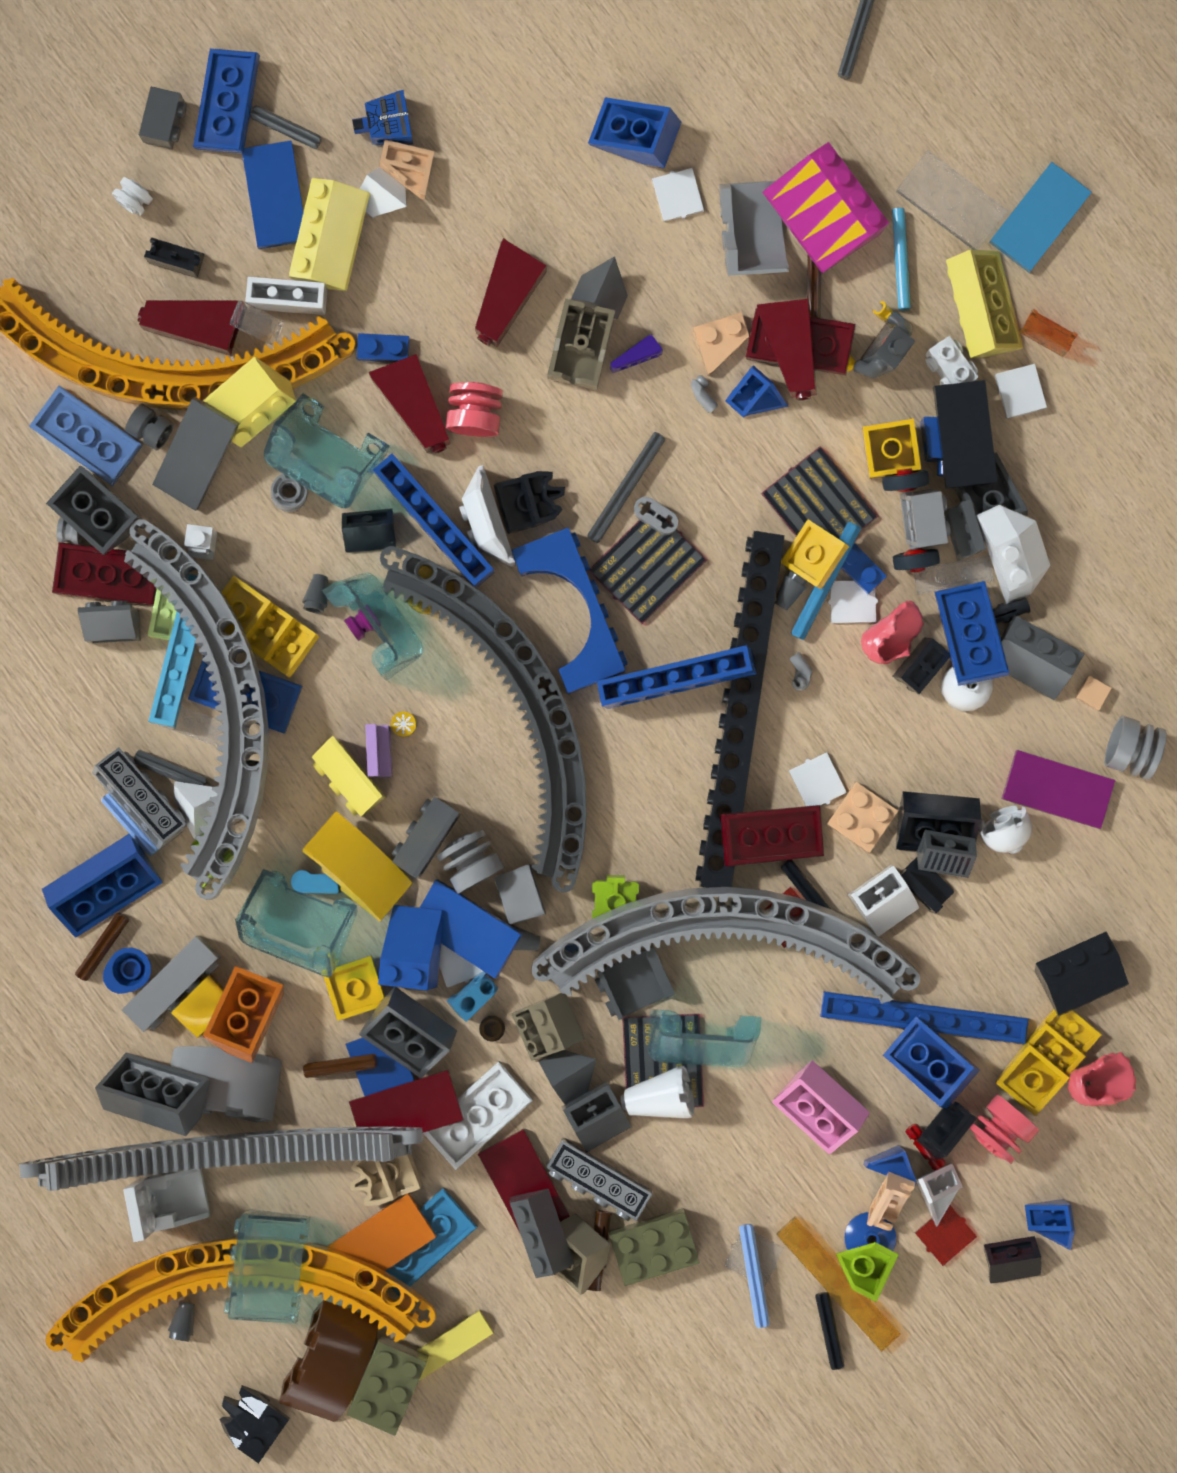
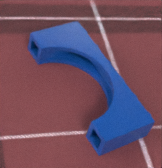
[511,527,628,695]

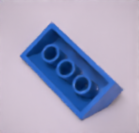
[42,833,163,938]

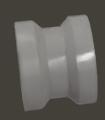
[57,517,82,544]

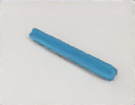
[791,522,861,640]

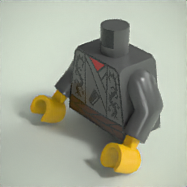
[847,301,915,378]

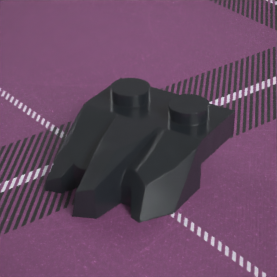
[493,471,565,534]
[219,1385,290,1464]

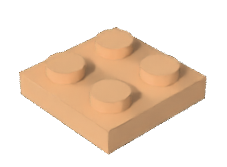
[826,782,898,853]

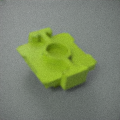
[592,875,639,919]

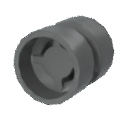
[125,403,174,451]

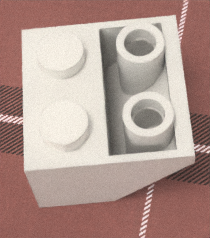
[848,865,920,937]

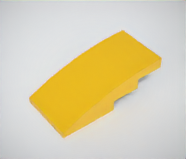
[222,575,320,678]
[303,811,413,922]
[995,1008,1102,1116]

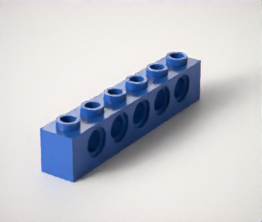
[373,453,495,588]
[596,645,757,709]

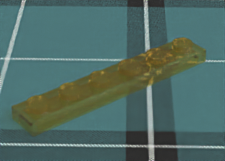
[776,1216,901,1352]

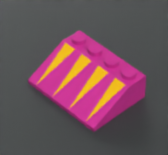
[762,142,889,274]

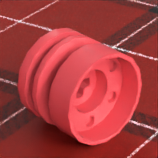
[446,382,503,437]
[969,1094,1040,1164]

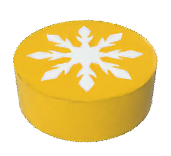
[391,711,417,737]

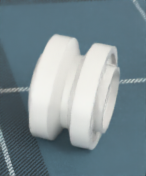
[112,177,153,216]

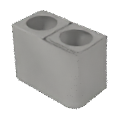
[494,864,546,924]

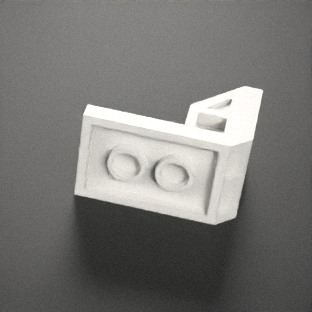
[123,1168,211,1242]

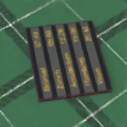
[761,446,878,539]
[589,510,707,625]
[622,1013,704,1107]

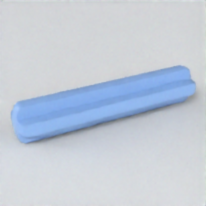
[101,793,158,856]

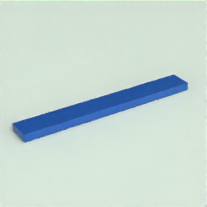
[820,991,1029,1044]

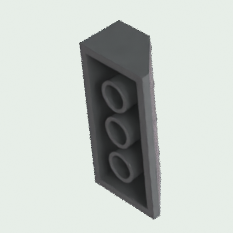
[95,1053,210,1136]

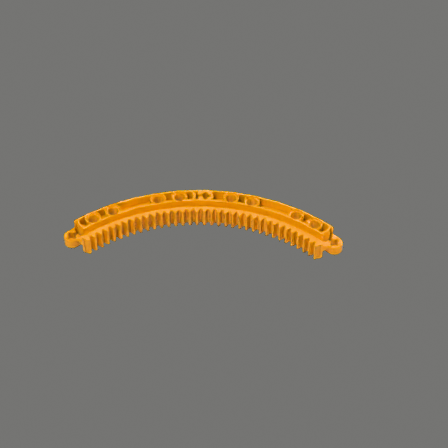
[0,278,356,410]
[45,1237,437,1363]

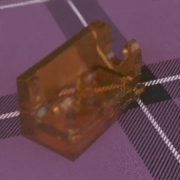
[1019,309,1078,357]

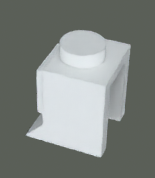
[184,524,217,560]

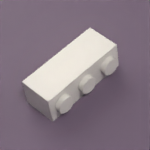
[245,277,328,315]

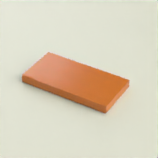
[326,1193,437,1283]

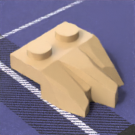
[351,1154,424,1206]

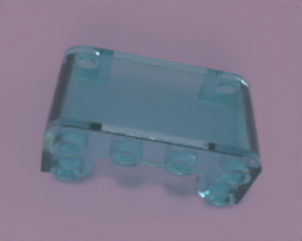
[263,393,390,509]
[224,1209,311,1324]

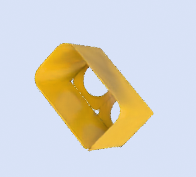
[171,974,224,1038]

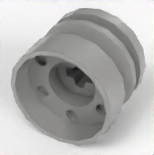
[1104,716,1167,780]
[436,829,505,894]

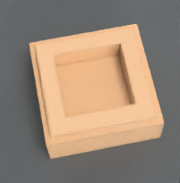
[1075,676,1112,711]

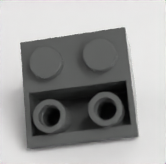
[78,601,141,643]
[561,1081,631,1153]

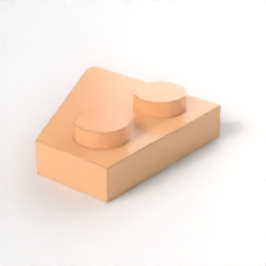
[379,140,434,199]
[693,312,749,375]

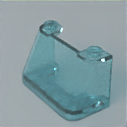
[322,573,423,681]
[235,869,358,977]
[648,1009,762,1067]

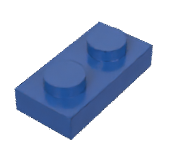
[357,333,410,362]
[842,543,887,595]

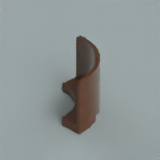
[279,1300,379,1422]

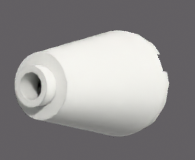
[621,1066,694,1118]

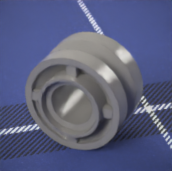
[271,473,307,512]

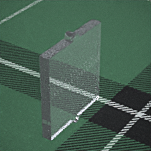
[724,1233,784,1286]

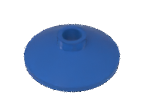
[844,1212,896,1251]

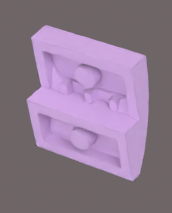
[365,724,393,778]

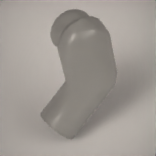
[691,375,718,413]
[790,652,813,691]

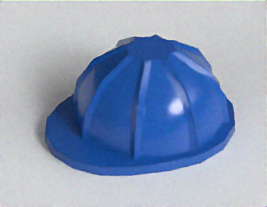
[103,947,151,994]

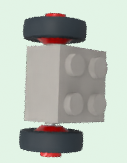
[882,468,950,572]

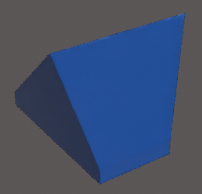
[725,365,789,418]
[863,1145,917,1186]
[1025,1199,1075,1250]

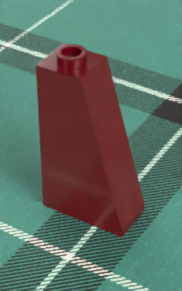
[475,238,547,347]
[757,299,817,401]
[138,300,245,356]
[369,354,450,454]

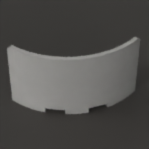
[719,181,789,276]
[171,1046,282,1123]

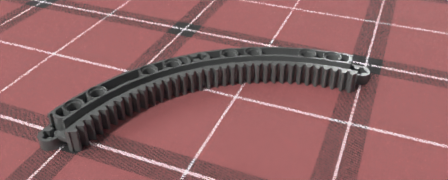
[380,546,587,892]

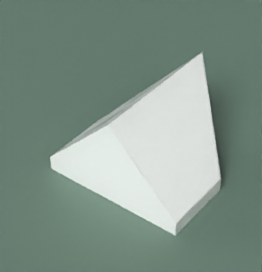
[360,167,407,218]
[174,781,217,841]
[916,1163,963,1227]

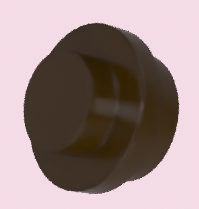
[479,1015,505,1042]

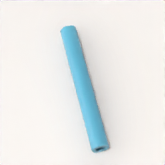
[892,208,911,311]

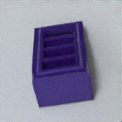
[610,334,663,373]

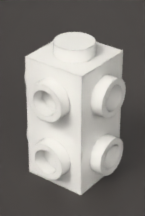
[925,336,979,385]

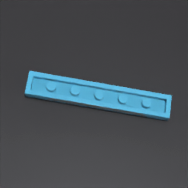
[149,574,213,728]

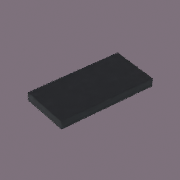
[933,380,998,489]

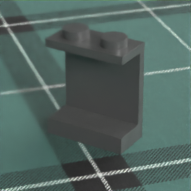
[595,946,675,1020]

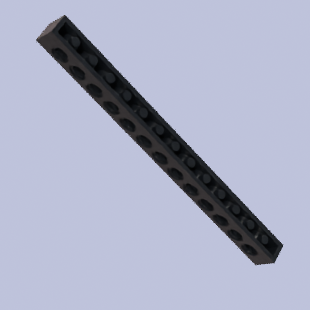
[695,531,785,888]

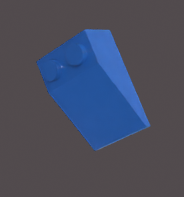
[588,97,682,168]
[378,905,444,990]
[883,1016,980,1109]

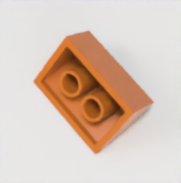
[203,966,284,1064]

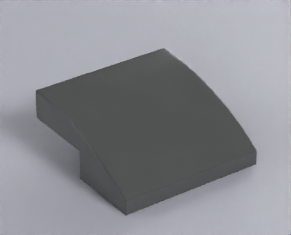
[944,499,986,561]

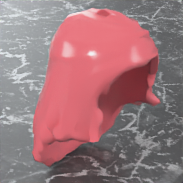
[861,600,924,664]
[1068,1052,1136,1106]

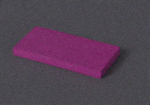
[1001,750,1115,829]

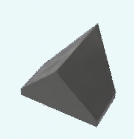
[571,256,628,320]
[539,1050,596,1105]

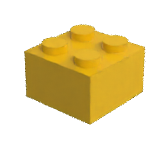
[862,418,921,479]

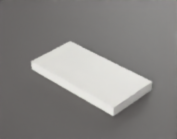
[423,1062,533,1170]

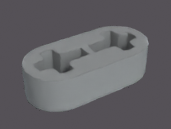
[634,497,678,535]

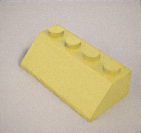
[289,178,370,291]
[946,250,1023,358]

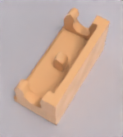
[867,1172,915,1231]

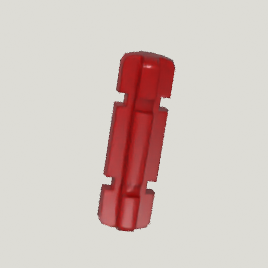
[905,1124,946,1170]

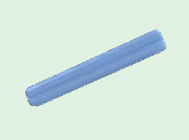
[739,1224,770,1328]

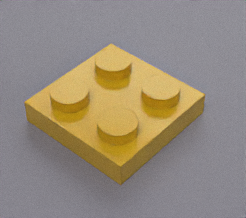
[781,520,849,589]
[322,955,385,1021]

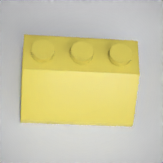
[203,357,296,448]
[312,736,387,817]

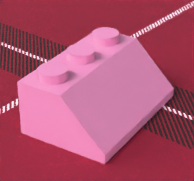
[772,1060,870,1155]

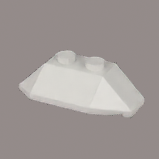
[459,465,515,567]
[976,505,1051,604]

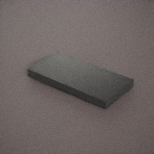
[152,397,240,511]

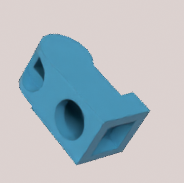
[291,870,340,893]
[446,972,498,1022]

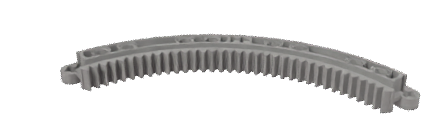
[124,519,269,900]
[532,887,920,1004]
[19,1127,423,1191]

